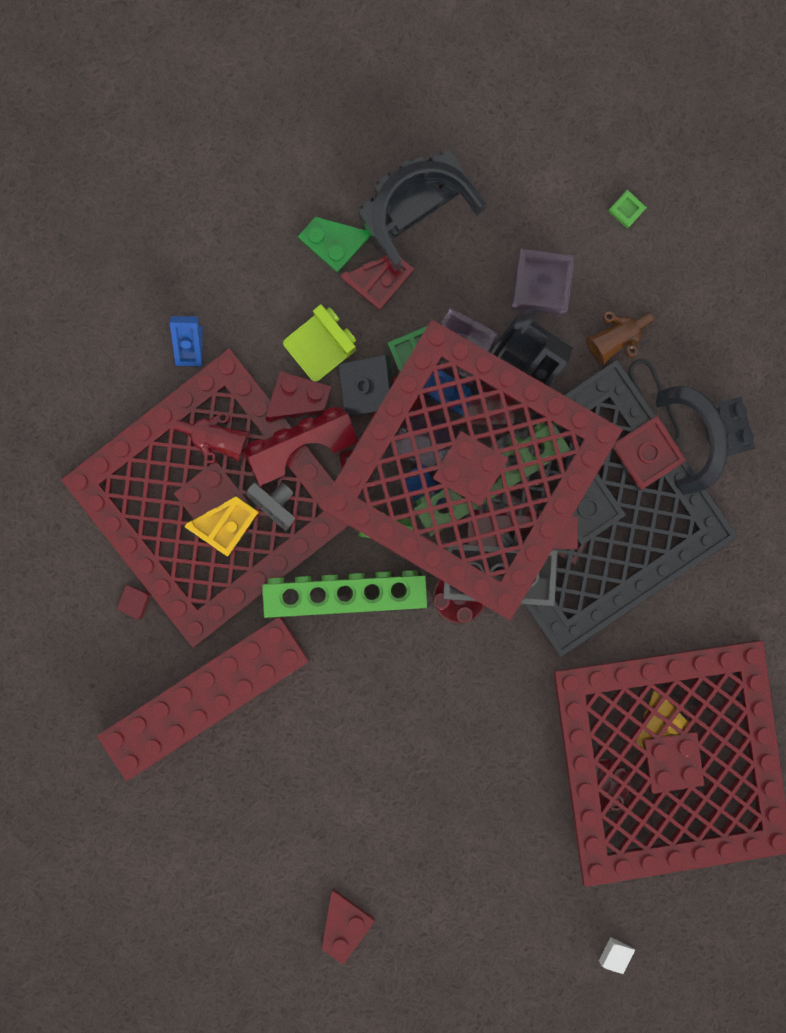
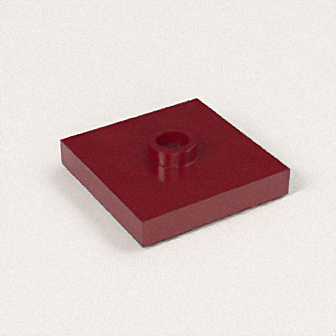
[612,415,687,490]

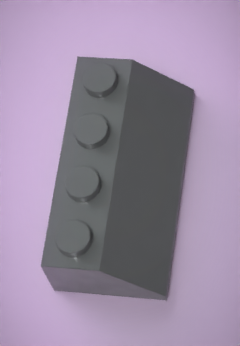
[443,545,557,606]

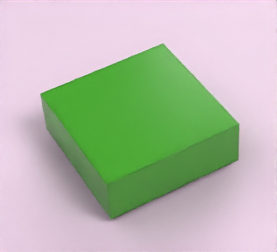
[608,190,647,229]

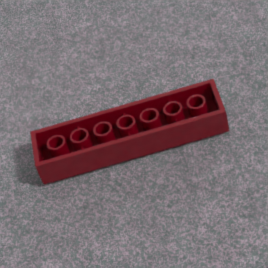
[97,617,310,782]

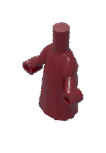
[174,412,249,463]

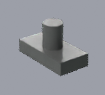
[246,483,295,531]

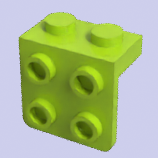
[283,305,356,382]

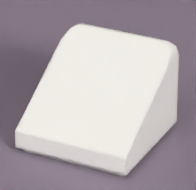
[599,937,635,974]

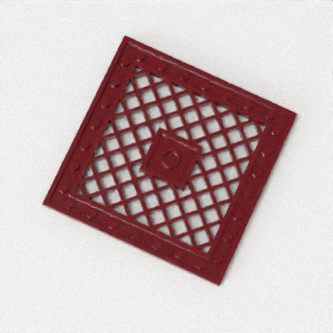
[319,320,623,621]
[61,348,349,648]
[553,640,786,887]

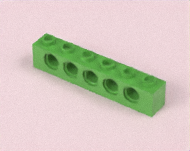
[413,423,570,536]
[262,570,427,618]

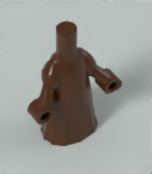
[586,311,654,365]

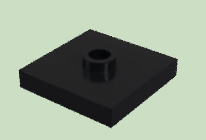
[339,355,393,417]

